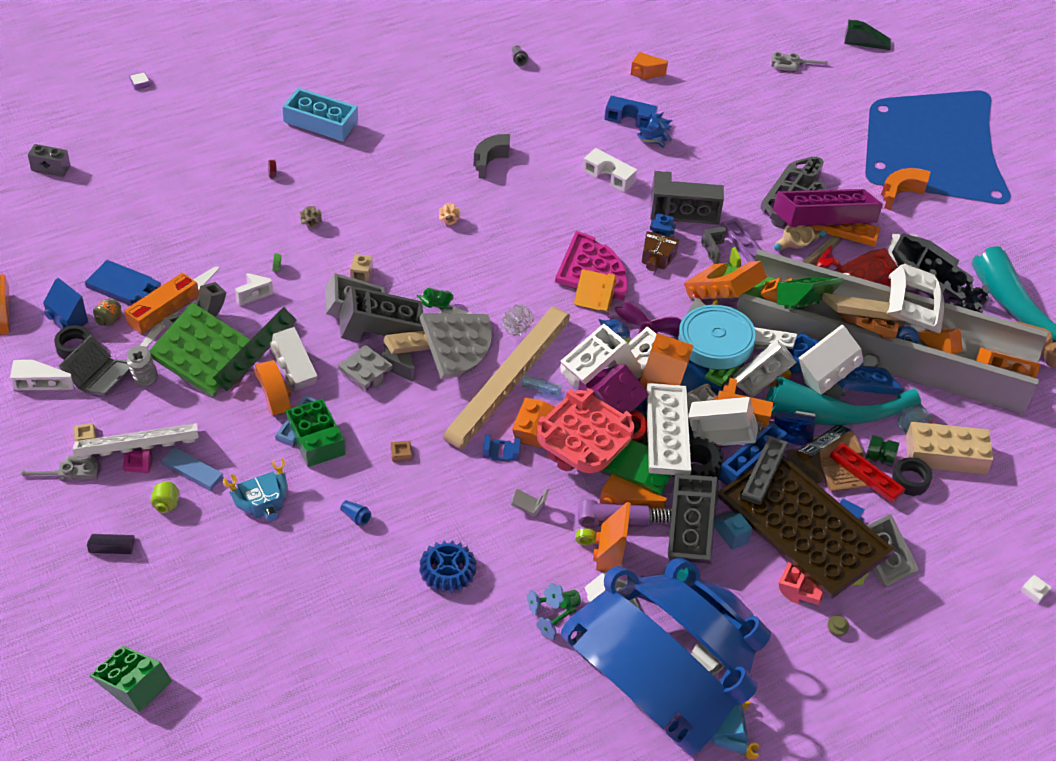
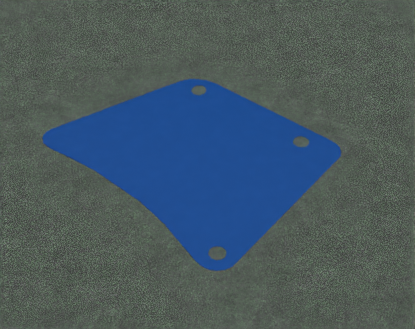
[865,90,1011,204]

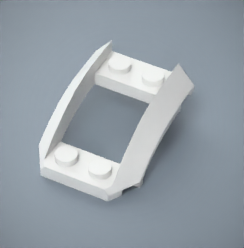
[887,264,944,333]

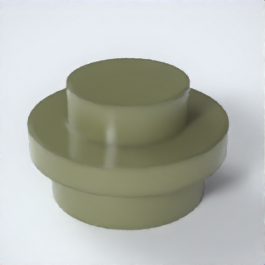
[827,616,849,637]

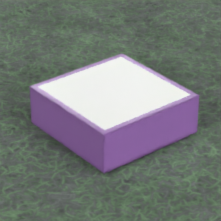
[129,72,150,90]

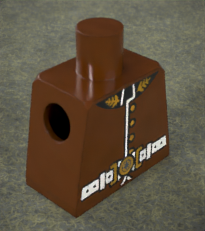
[642,231,679,271]

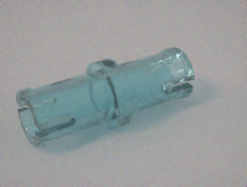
[522,375,562,397]

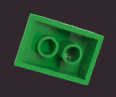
[603,440,671,495]

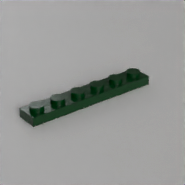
[213,307,297,392]

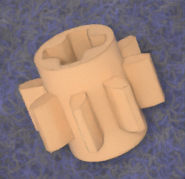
[439,203,460,225]

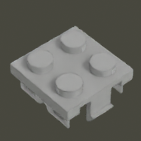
[338,345,393,392]

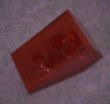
[834,248,898,287]

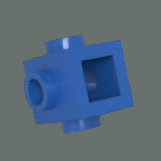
[650,214,676,237]

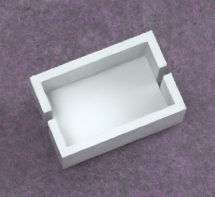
[688,397,758,446]

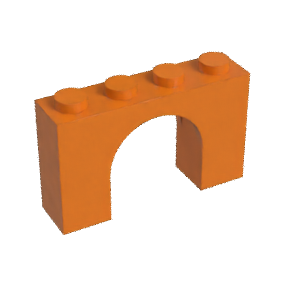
[684,261,767,299]

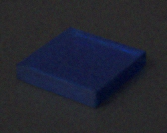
[774,411,816,446]

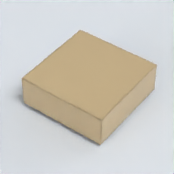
[74,423,96,441]

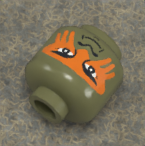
[93,299,122,326]

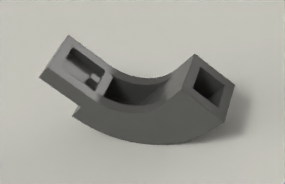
[163,282,227,329]

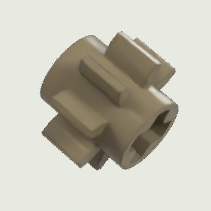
[300,206,322,228]

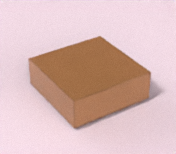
[391,441,412,462]

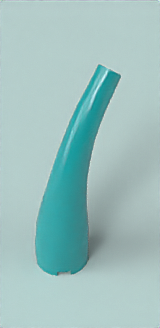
[971,246,1056,343]
[765,376,921,425]

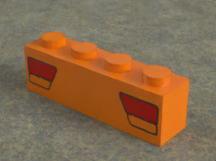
[124,272,199,335]

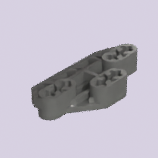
[761,156,826,228]

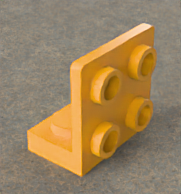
[574,269,618,313]

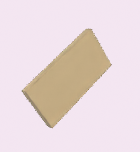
[822,293,903,322]

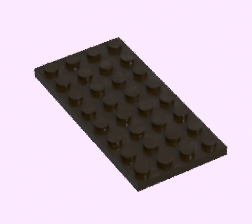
[718,456,894,599]

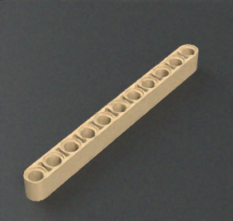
[443,306,570,449]

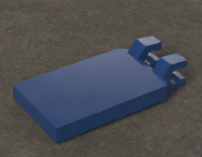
[85,260,161,305]

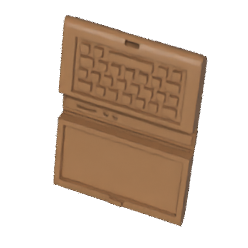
[808,430,869,492]

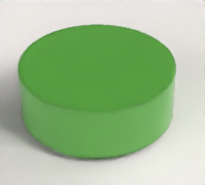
[272,253,282,272]

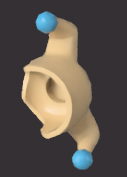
[774,225,826,251]

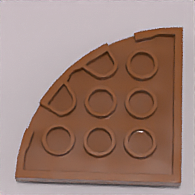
[830,294,900,340]

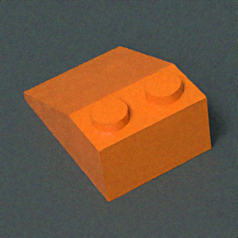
[640,333,694,390]
[512,397,555,448]
[593,502,631,571]

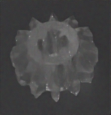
[502,304,534,336]

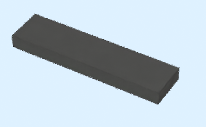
[741,436,788,505]

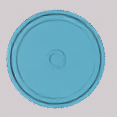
[678,305,756,369]

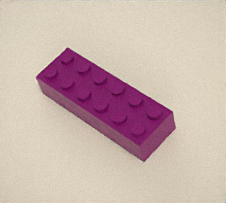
[773,189,883,227]

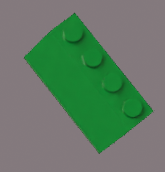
[777,277,844,309]

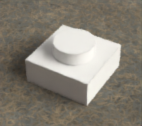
[1020,575,1052,604]

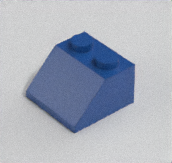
[43,278,88,329]

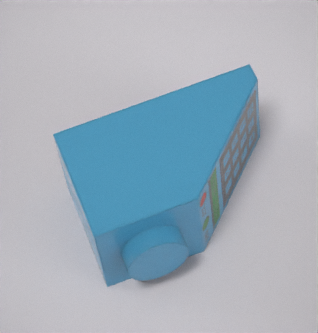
[714,511,753,550]

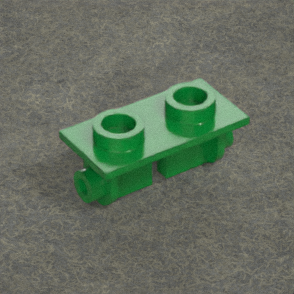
[417,288,454,310]

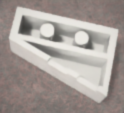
[270,327,317,391]

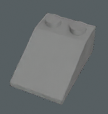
[325,273,385,318]
[867,514,919,587]

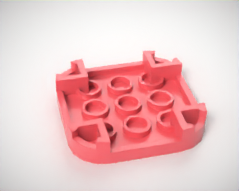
[537,388,634,473]

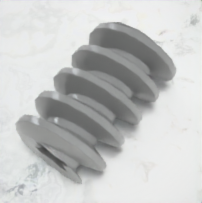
[127,346,158,387]

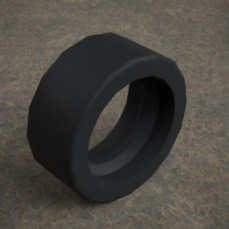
[54,325,91,360]
[892,457,932,496]

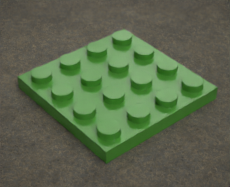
[149,302,250,398]

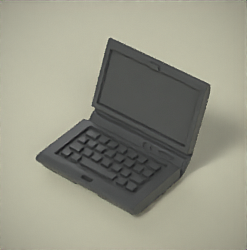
[59,335,130,396]

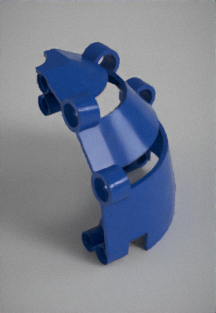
[561,558,771,755]

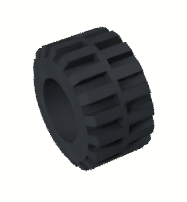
[672,436,723,480]

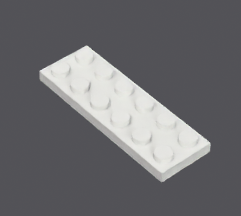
[646,383,691,475]
[73,423,199,459]

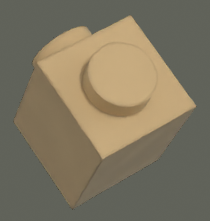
[350,254,373,283]

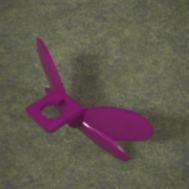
[615,302,682,337]

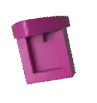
[123,449,152,473]

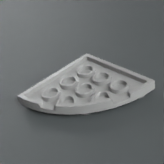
[420,313,492,379]

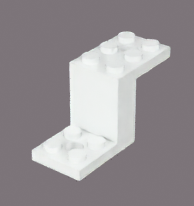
[561,324,656,385]

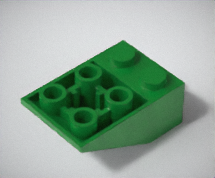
[285,398,345,467]
[89,646,172,712]

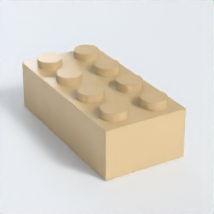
[906,422,993,474]

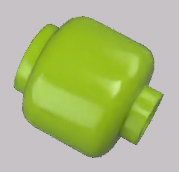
[150,481,180,513]

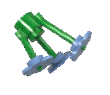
[527,583,581,640]

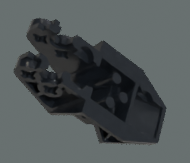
[892,233,990,313]

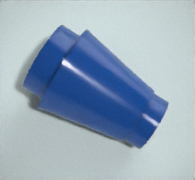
[340,500,371,526]

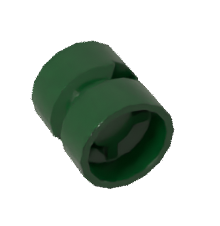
[865,435,899,467]

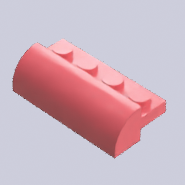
[779,561,825,605]

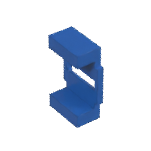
[483,435,520,461]

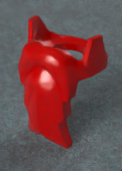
[816,245,842,273]

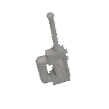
[771,52,828,71]
[21,456,99,481]

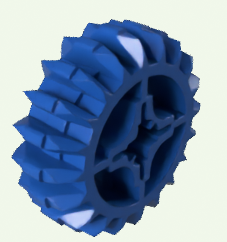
[419,540,476,594]

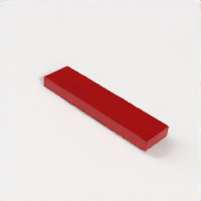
[829,443,905,503]

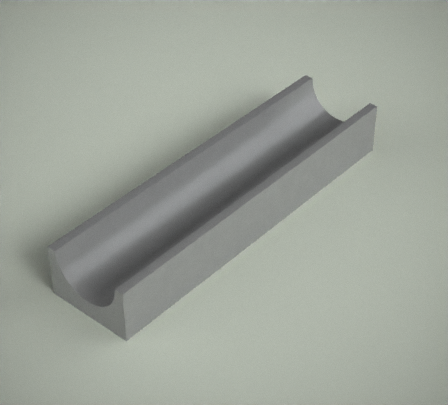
[737,249,1048,414]

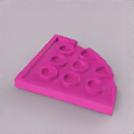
[555,231,627,301]

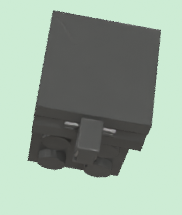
[650,171,724,225]
[339,286,424,342]
[668,474,719,564]

